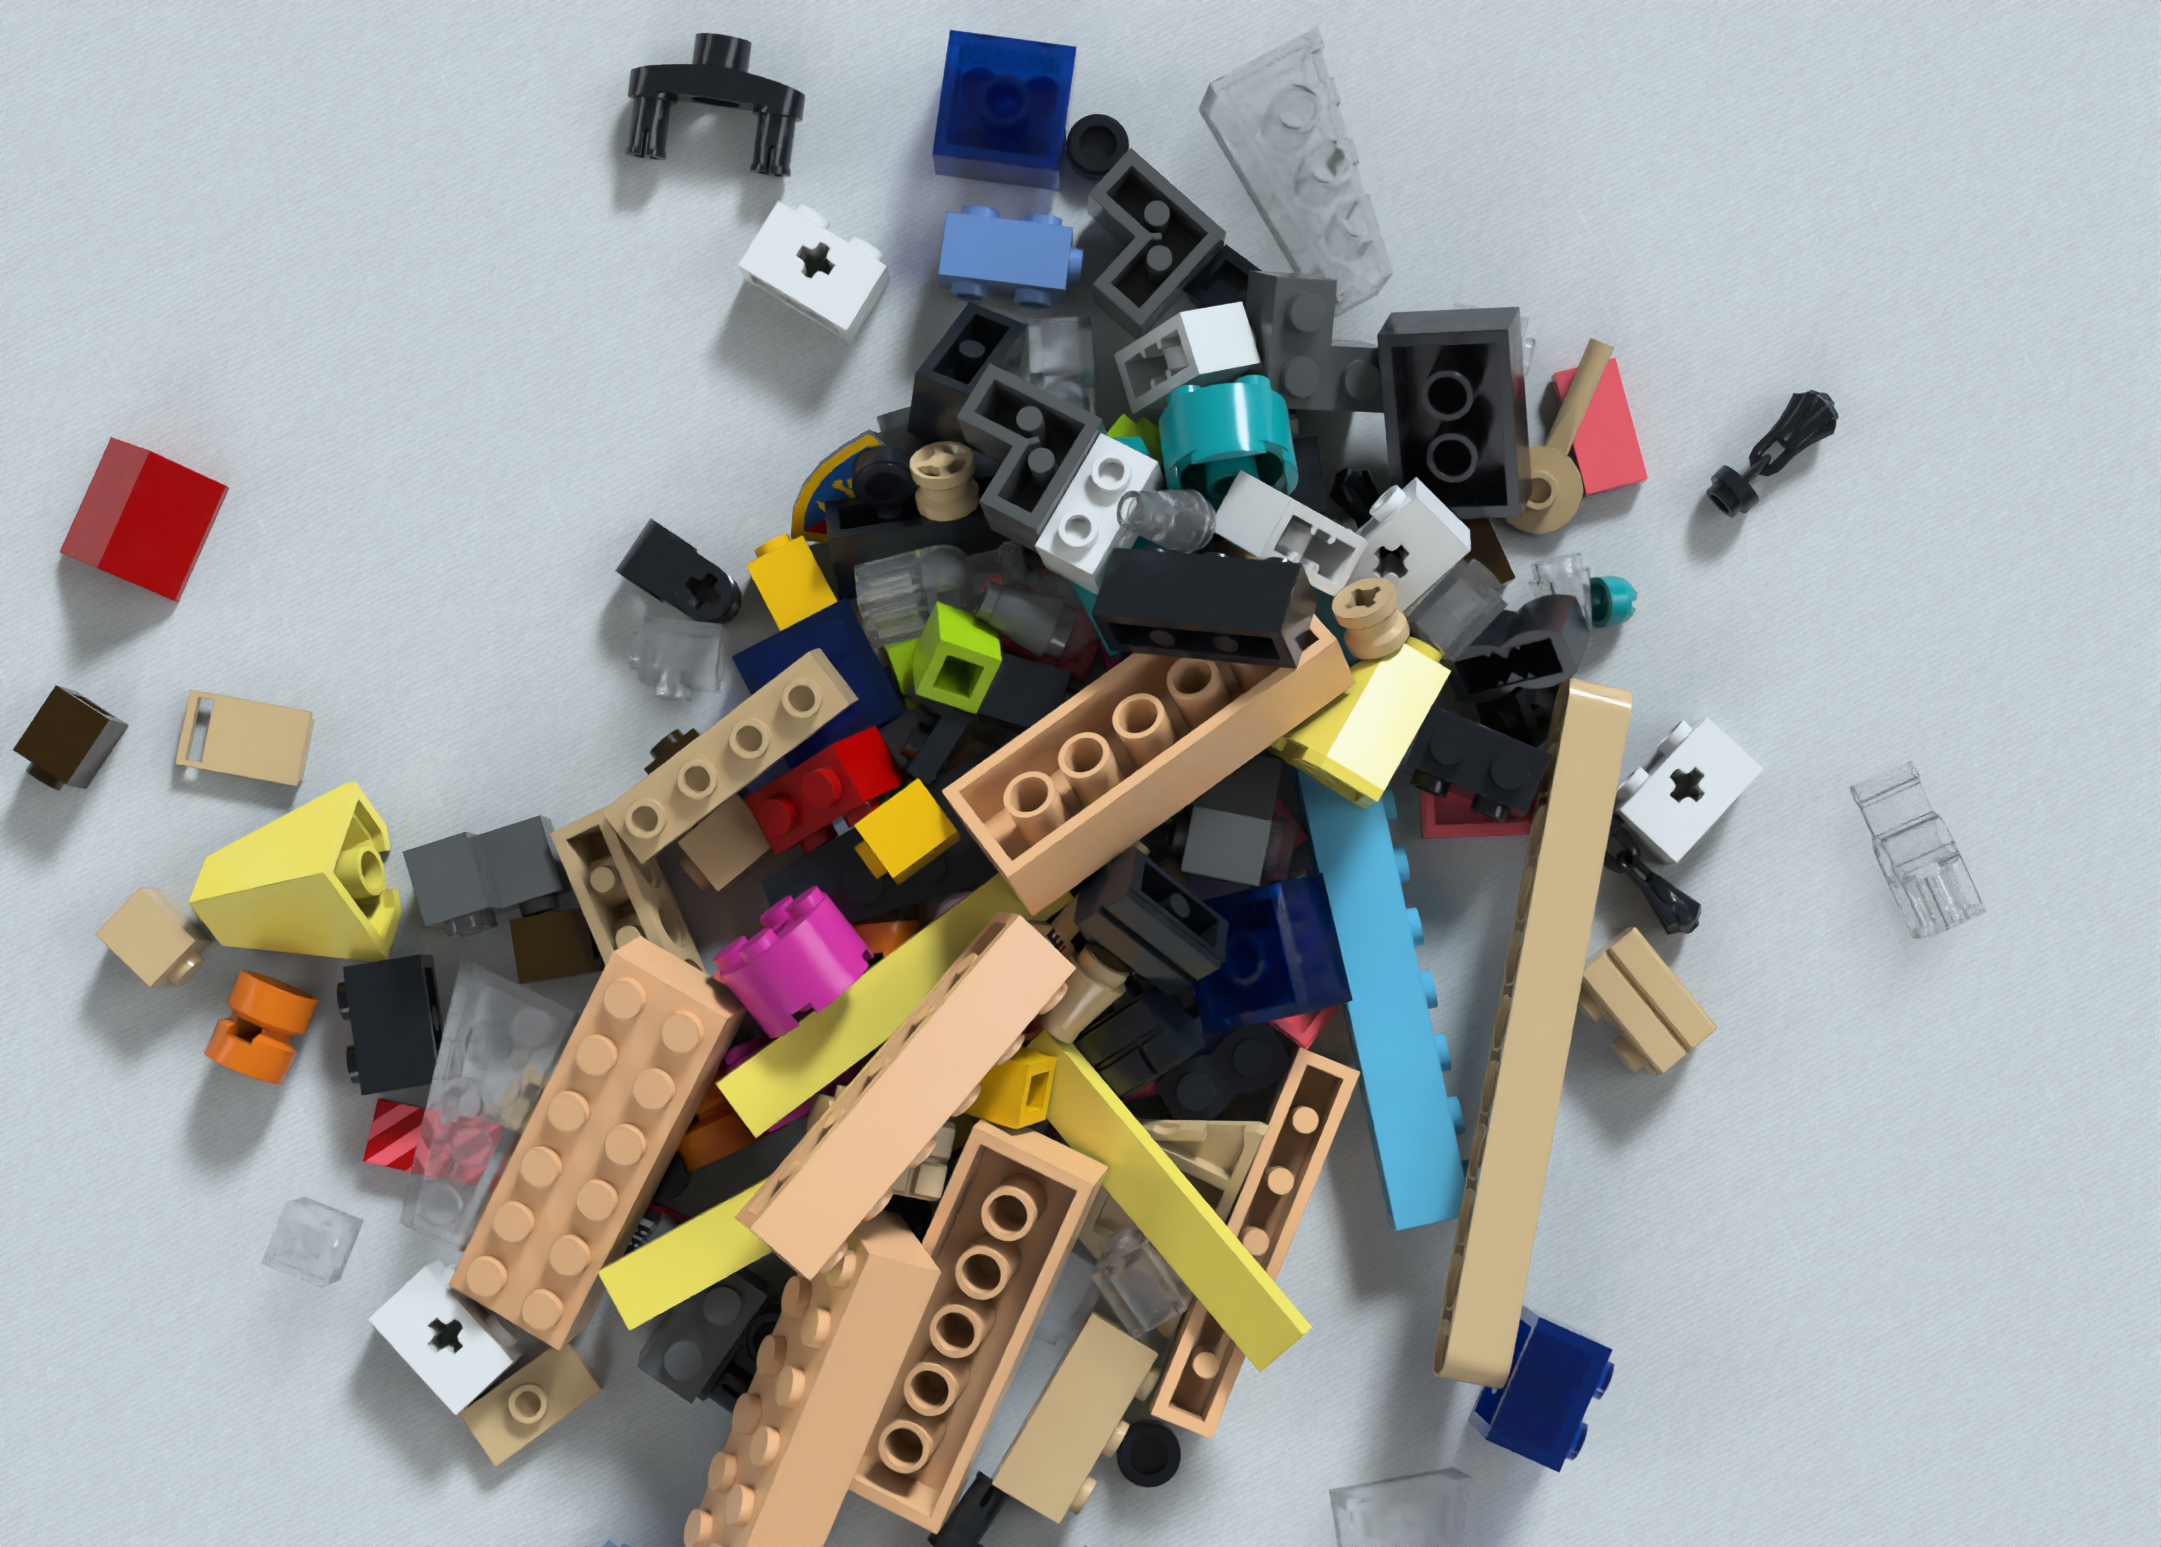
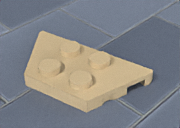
[1078,1119,1269,1339]

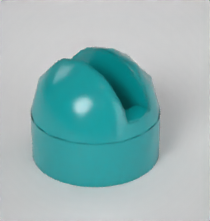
[1582,576,1637,628]

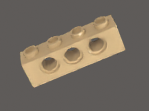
[601,648,859,864]
[550,807,735,1039]

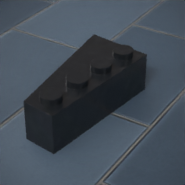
[762,745,998,923]

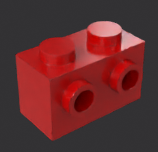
[744,726,907,856]

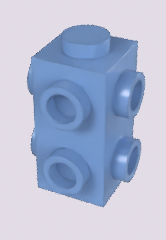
[938,205,1084,310]

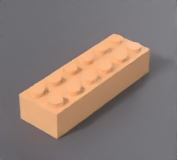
[942,615,1355,917]
[448,936,748,1351]
[848,1119,1109,1535]
[684,1210,941,1547]

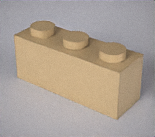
[992,1307,1163,1525]

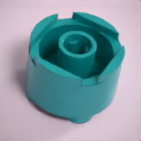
[1158,375,1299,520]

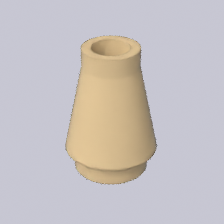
[1041,943,1130,1044]

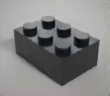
[1377,307,1532,519]

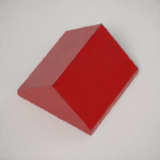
[60,437,229,602]

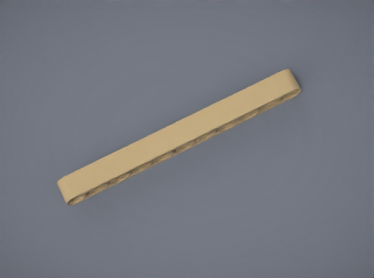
[1433,678,1632,1389]

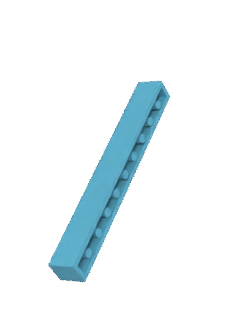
[1290,586,1469,1231]

